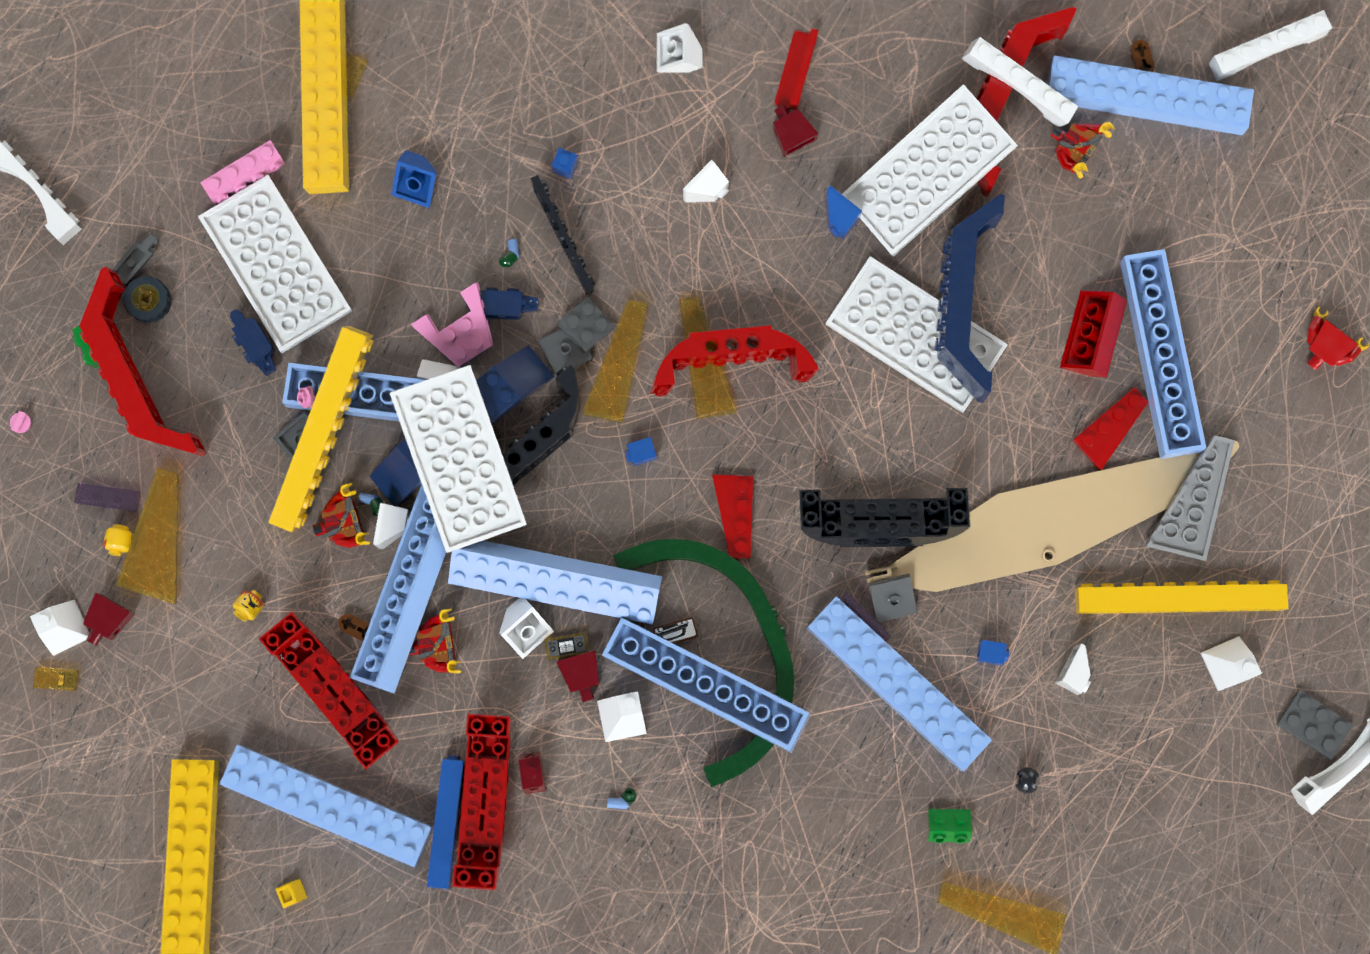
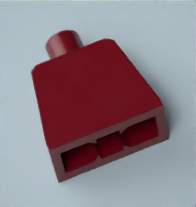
[773,105,818,157]
[83,593,134,646]
[556,650,599,703]
[518,751,546,794]

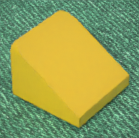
[276,879,307,908]

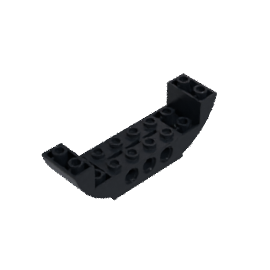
[501,365,580,486]
[799,488,970,547]

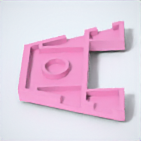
[411,283,493,367]

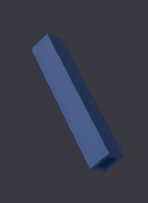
[427,755,465,889]

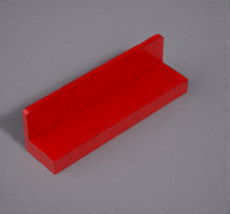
[774,28,819,111]

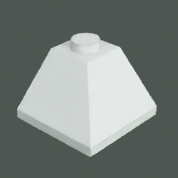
[657,23,703,73]
[683,160,729,202]
[373,503,410,549]
[499,598,554,659]
[30,600,90,656]
[1201,636,1262,691]
[1055,644,1091,695]
[597,692,647,742]

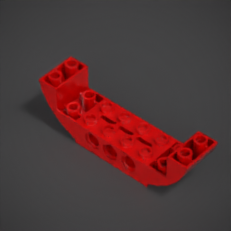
[650,325,819,397]
[259,611,399,770]
[452,714,511,890]

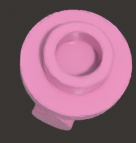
[297,386,316,408]
[10,411,31,433]

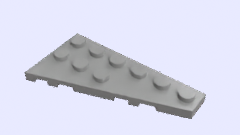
[1145,435,1235,561]

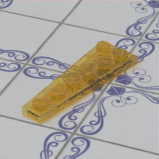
[679,296,737,420]
[583,300,648,424]
[937,882,1067,954]

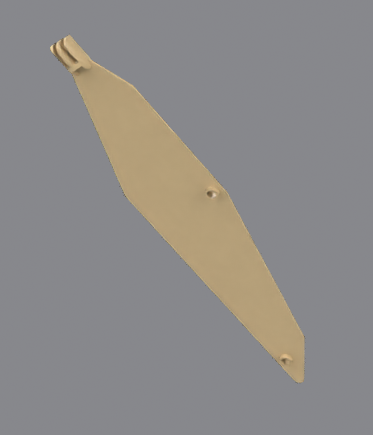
[865,441,1239,592]

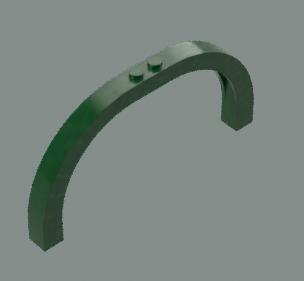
[613,539,794,788]

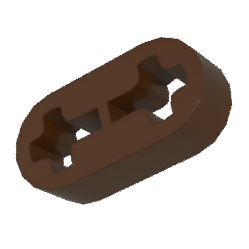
[1130,40,1155,72]
[338,614,369,641]

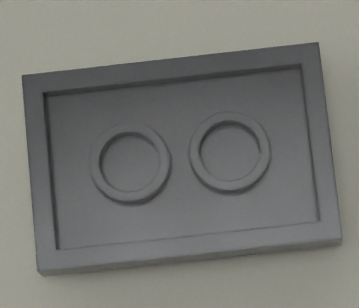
[1276,689,1353,760]

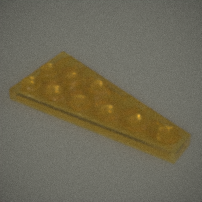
[116,468,179,605]

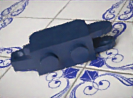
[465,287,539,320]
[230,309,277,376]

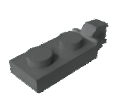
[112,233,159,286]

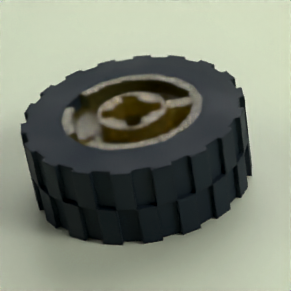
[123,276,172,323]

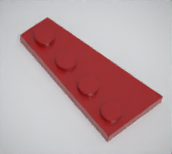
[1072,387,1149,471]
[712,475,753,559]

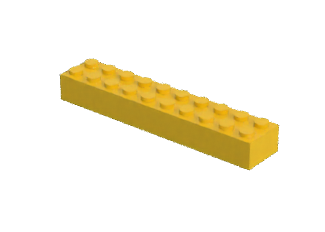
[300,0,349,194]
[268,326,374,532]
[161,759,219,954]

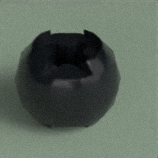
[1015,767,1039,794]

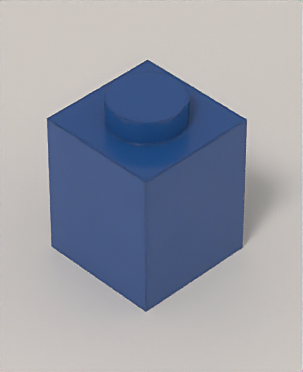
[551,148,579,180]
[625,437,657,467]
[976,640,1009,666]

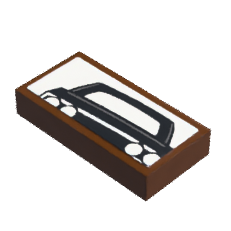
[653,617,698,644]

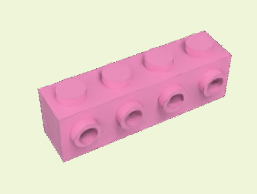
[200,140,285,205]

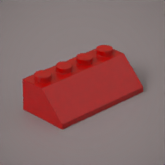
[1060,291,1127,378]

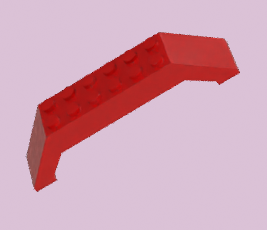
[976,7,1077,197]
[79,266,207,456]

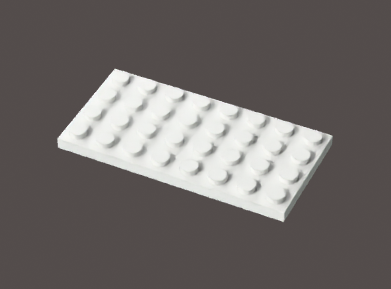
[842,84,1018,256]
[198,175,352,353]
[825,256,1008,413]
[390,365,527,553]

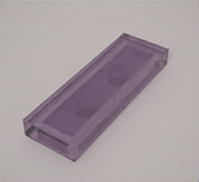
[74,483,141,512]
[840,591,891,642]

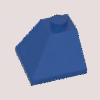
[391,150,437,208]
[825,185,862,239]

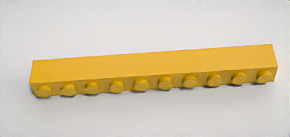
[1075,580,1288,614]

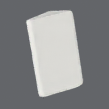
[417,359,462,380]

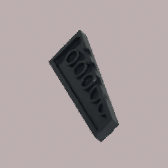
[530,175,595,295]

